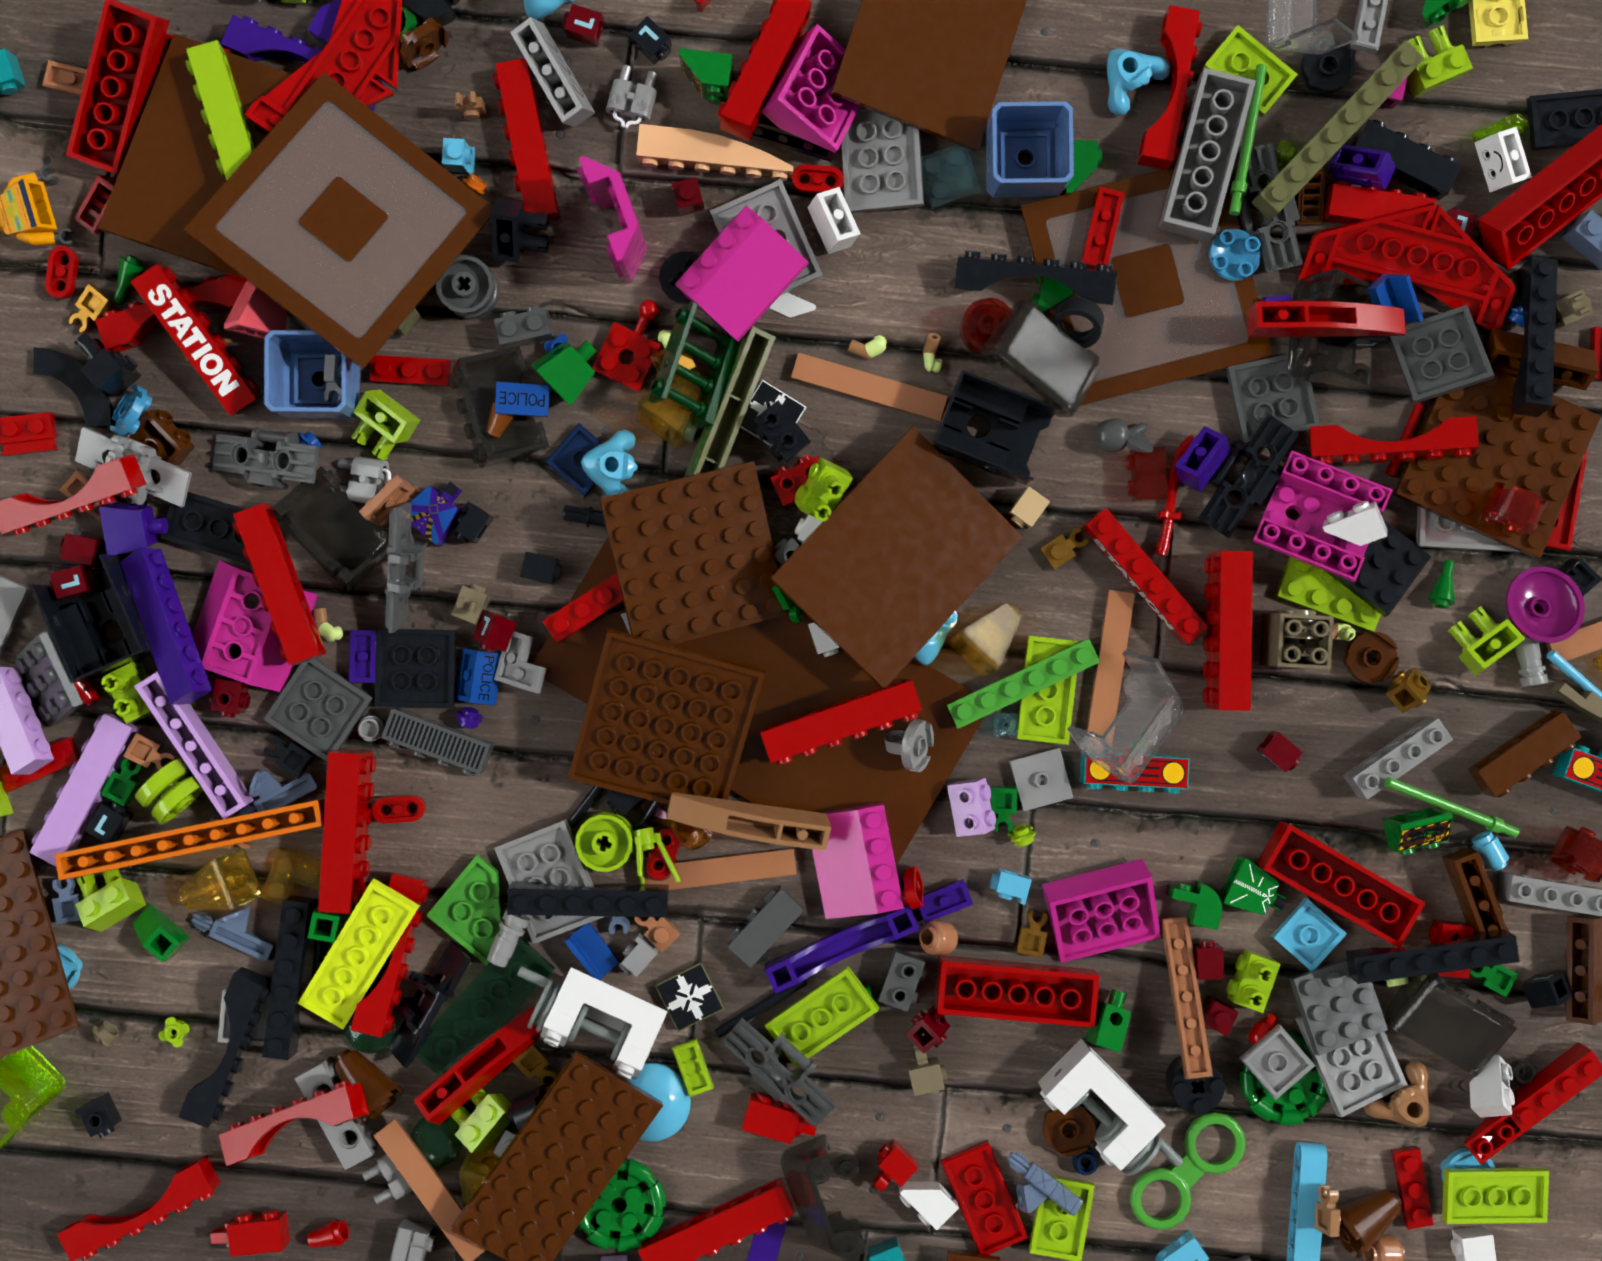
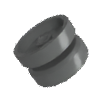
[436,255,500,320]

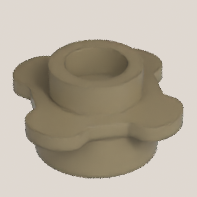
[91,1021,119,1047]

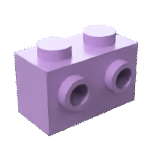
[947,778,996,837]

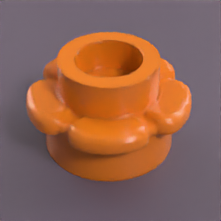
[462,173,487,195]

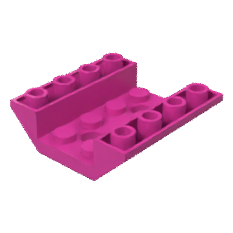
[577,156,647,284]
[1253,451,1393,582]
[192,560,319,692]

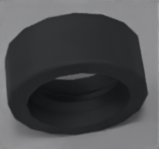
[1052,297,1104,350]

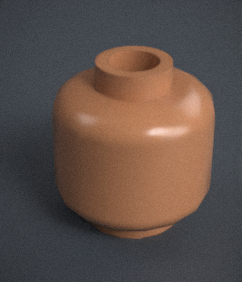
[919,920,958,955]
[1363,1234,1405,1261]

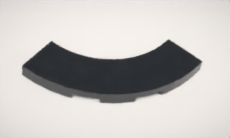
[33,347,115,427]

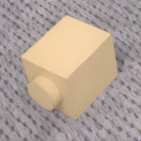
[1007,487,1050,529]

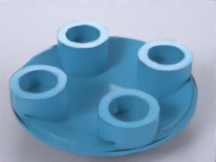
[1209,229,1261,281]

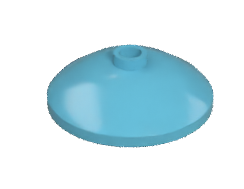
[627,1063,691,1142]

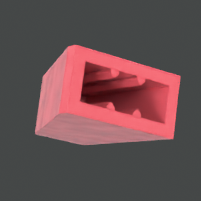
[224,280,287,339]

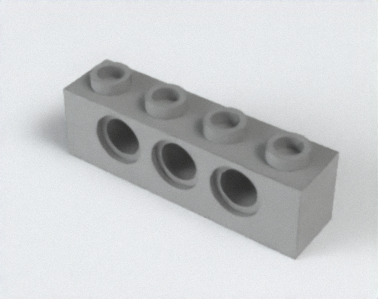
[510,17,595,128]
[1342,717,1453,800]
[1496,871,1602,916]
[294,1057,379,1170]

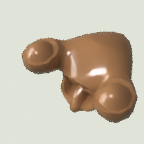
[1363,1061,1429,1127]

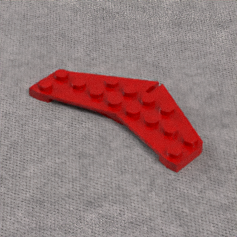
[245,0,403,133]
[1297,203,1515,330]

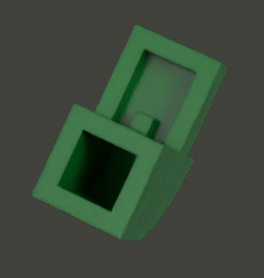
[1166,880,1222,931]
[307,907,352,943]

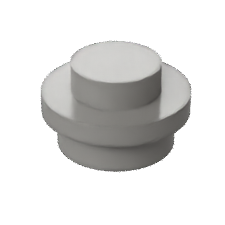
[358,715,385,742]

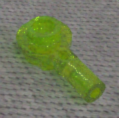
[1472,113,1528,142]
[1262,139,1296,188]

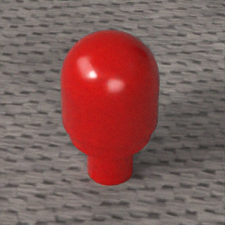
[1249,1012,1278,1045]

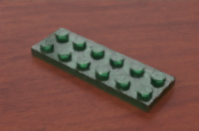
[416,936,555,1078]

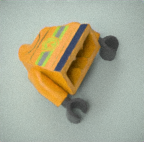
[0,166,77,246]

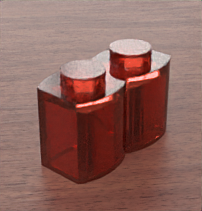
[1126,446,1168,502]

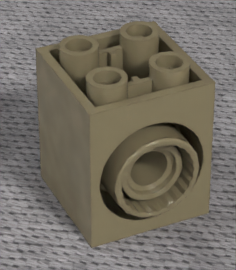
[1260,609,1334,670]

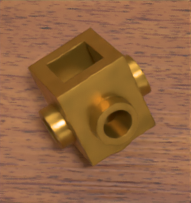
[1386,667,1431,713]

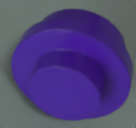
[456,707,483,729]

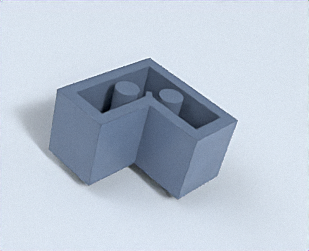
[1561,210,1602,270]

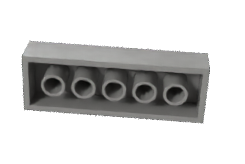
[1158,68,1256,242]

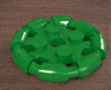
[1239,1032,1329,1126]
[578,1159,666,1252]

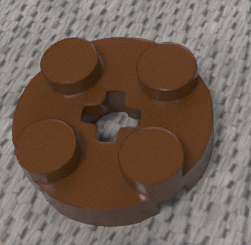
[400,18,449,69]
[1343,632,1399,683]
[1042,1104,1096,1156]

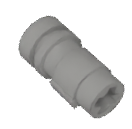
[1515,634,1549,687]
[487,909,530,967]

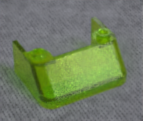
[0,1046,65,1149]

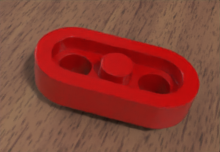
[792,164,844,194]
[45,246,79,300]
[372,795,426,824]
[646,829,680,881]
[901,865,924,910]

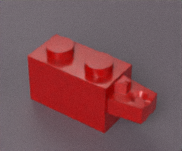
[742,1092,817,1145]
[210,1209,290,1257]

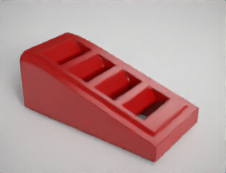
[74,175,116,234]

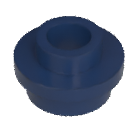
[1072,1149,1099,1175]

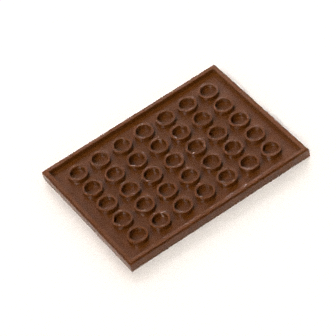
[831,0,1027,152]
[98,34,292,279]
[769,426,1023,689]

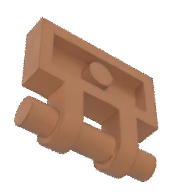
[359,475,421,528]

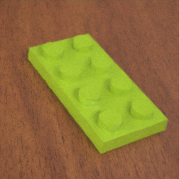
[1275,556,1381,632]
[1016,635,1081,745]
[765,966,879,1068]
[1442,1168,1549,1224]

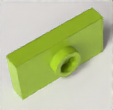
[672,1038,714,1097]

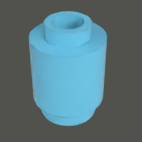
[1471,831,1509,871]

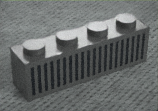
[381,707,495,776]

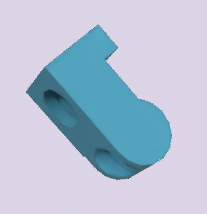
[1155,1230,1209,1261]

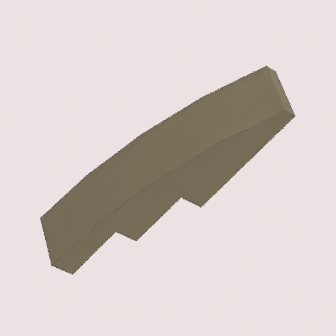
[1547,682,1602,722]

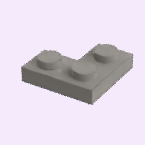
[494,631,547,694]

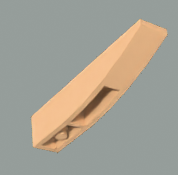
[636,124,793,181]

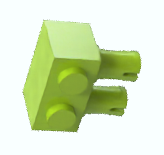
[1406,25,1473,98]
[351,389,421,460]
[795,457,853,522]
[1447,606,1525,677]
[102,662,152,724]
[75,869,146,932]
[1227,949,1281,1013]
[451,1089,512,1153]

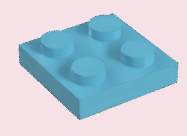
[1271,898,1347,971]

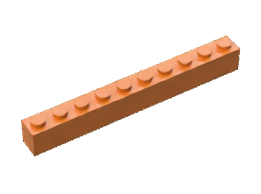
[54,800,325,880]

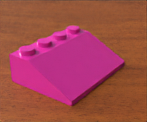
[761,24,860,153]
[675,206,809,342]
[812,802,904,919]
[1042,859,1161,963]

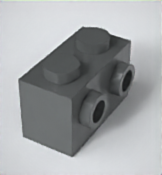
[494,306,555,350]
[877,947,928,1012]

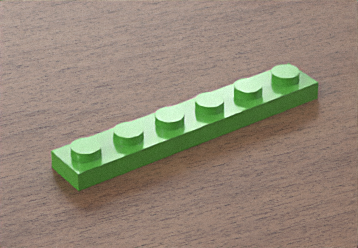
[946,638,1100,729]

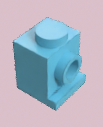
[442,138,475,174]
[989,868,1032,905]

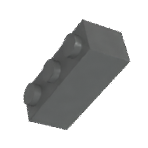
[728,885,804,968]

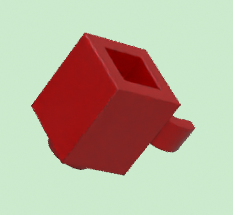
[872,1139,919,1192]

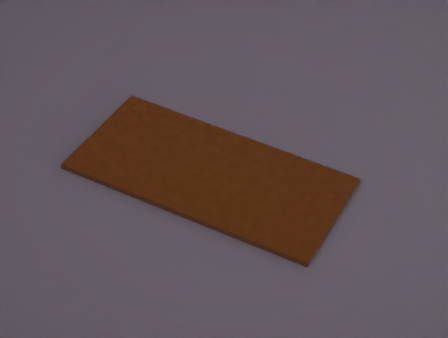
[533,537,984,865]

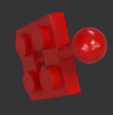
[592,300,662,393]

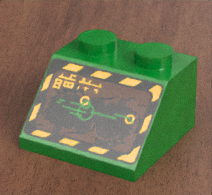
[678,48,734,105]
[1382,807,1453,855]

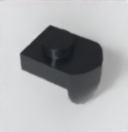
[1560,557,1602,596]

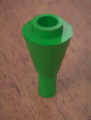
[113,254,146,304]
[1428,560,1455,609]

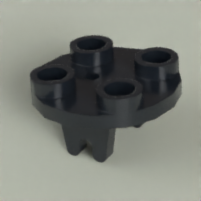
[659,251,700,305]

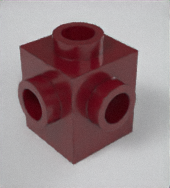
[209,678,251,718]
[905,1007,950,1054]

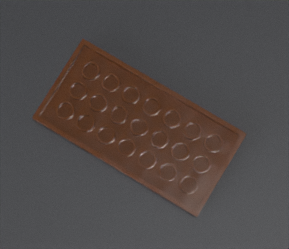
[452,1051,663,1261]

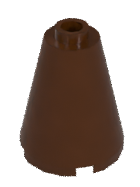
[334,1049,404,1125]
[1336,1189,1402,1258]

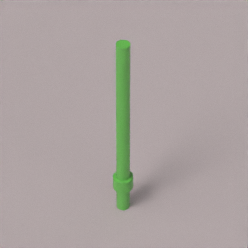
[1229,64,1267,216]
[1384,777,1520,838]

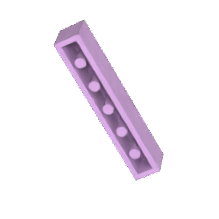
[134,671,254,819]
[29,712,142,866]

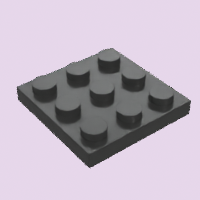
[1388,305,1494,404]
[1226,351,1320,444]
[16,631,83,727]
[263,658,375,762]
[1289,958,1388,1056]

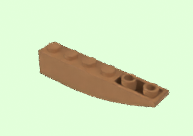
[666,792,831,851]

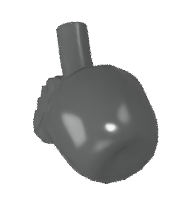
[1093,418,1153,453]

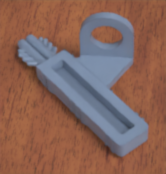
[237,769,319,816]
[191,907,275,961]
[1007,1152,1083,1216]

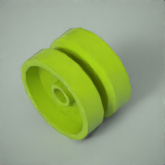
[135,758,204,825]
[575,811,635,872]

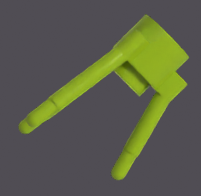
[633,827,680,884]

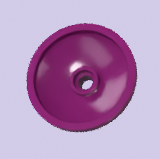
[1505,566,1585,644]

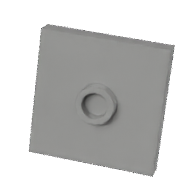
[1009,747,1073,811]
[1239,1024,1315,1100]

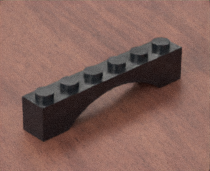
[955,250,1118,305]
[1512,256,1558,417]
[507,882,669,917]
[262,895,318,1060]
[1346,929,1520,984]
[178,967,271,1128]

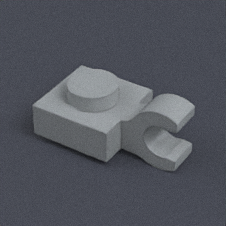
[324,354,342,402]

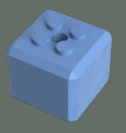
[986,101,1074,198]
[264,330,360,419]

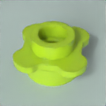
[1008,824,1036,847]
[159,1017,190,1048]

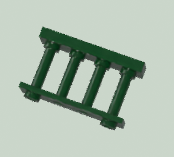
[648,302,742,429]

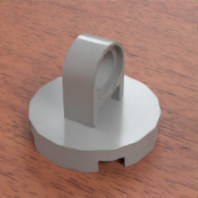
[884,719,934,772]

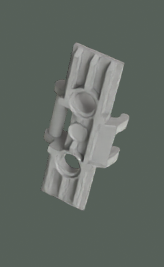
[75,427,192,507]

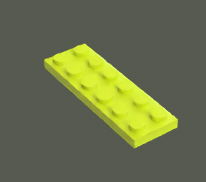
[298,878,420,1030]

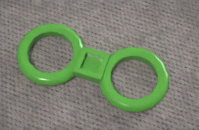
[1129,1112,1246,1230]

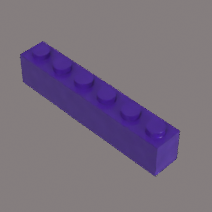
[120,548,212,705]

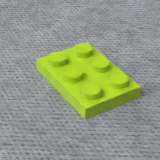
[1203,25,1298,117]
[1029,1174,1095,1261]

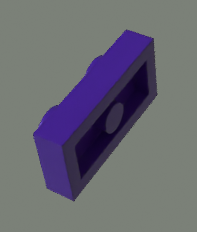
[349,630,376,683]
[919,879,973,923]

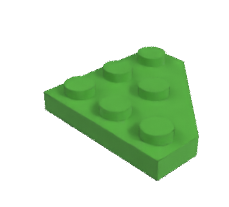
[426,854,503,965]

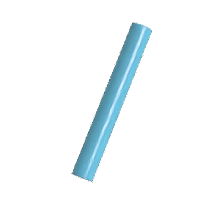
[1546,650,1602,699]

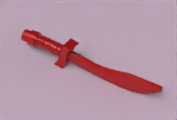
[1155,435,1195,557]

